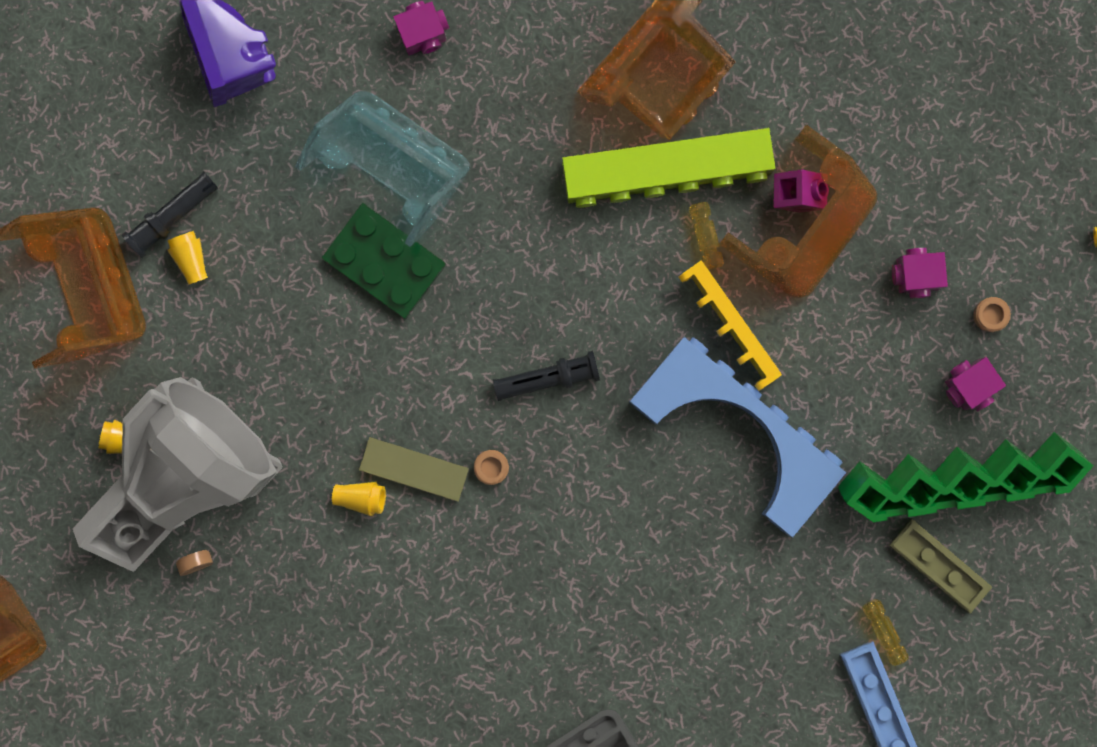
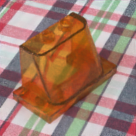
[577,0,736,140]

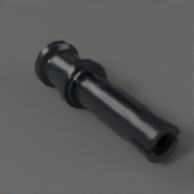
[121,171,218,258]
[493,350,600,401]

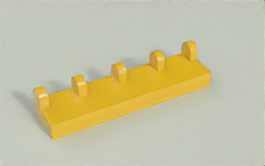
[678,260,782,391]

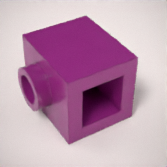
[393,1,450,56]
[774,170,829,212]
[892,248,948,299]
[945,357,1006,412]

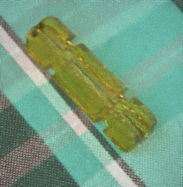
[689,202,724,270]
[862,599,909,666]

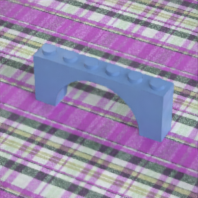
[629,337,846,538]

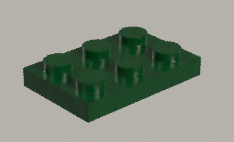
[322,202,447,320]

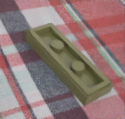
[359,437,469,502]
[888,519,992,614]

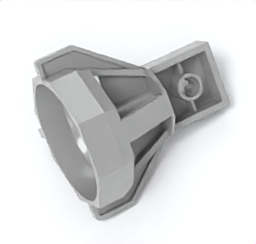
[73,377,282,572]

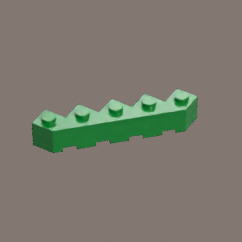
[838,432,1094,522]

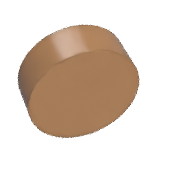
[974,297,1011,332]
[474,450,509,485]
[176,550,213,576]

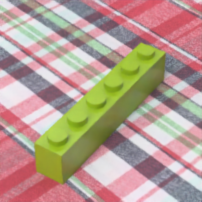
[562,128,776,208]

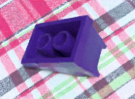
[179,0,276,107]

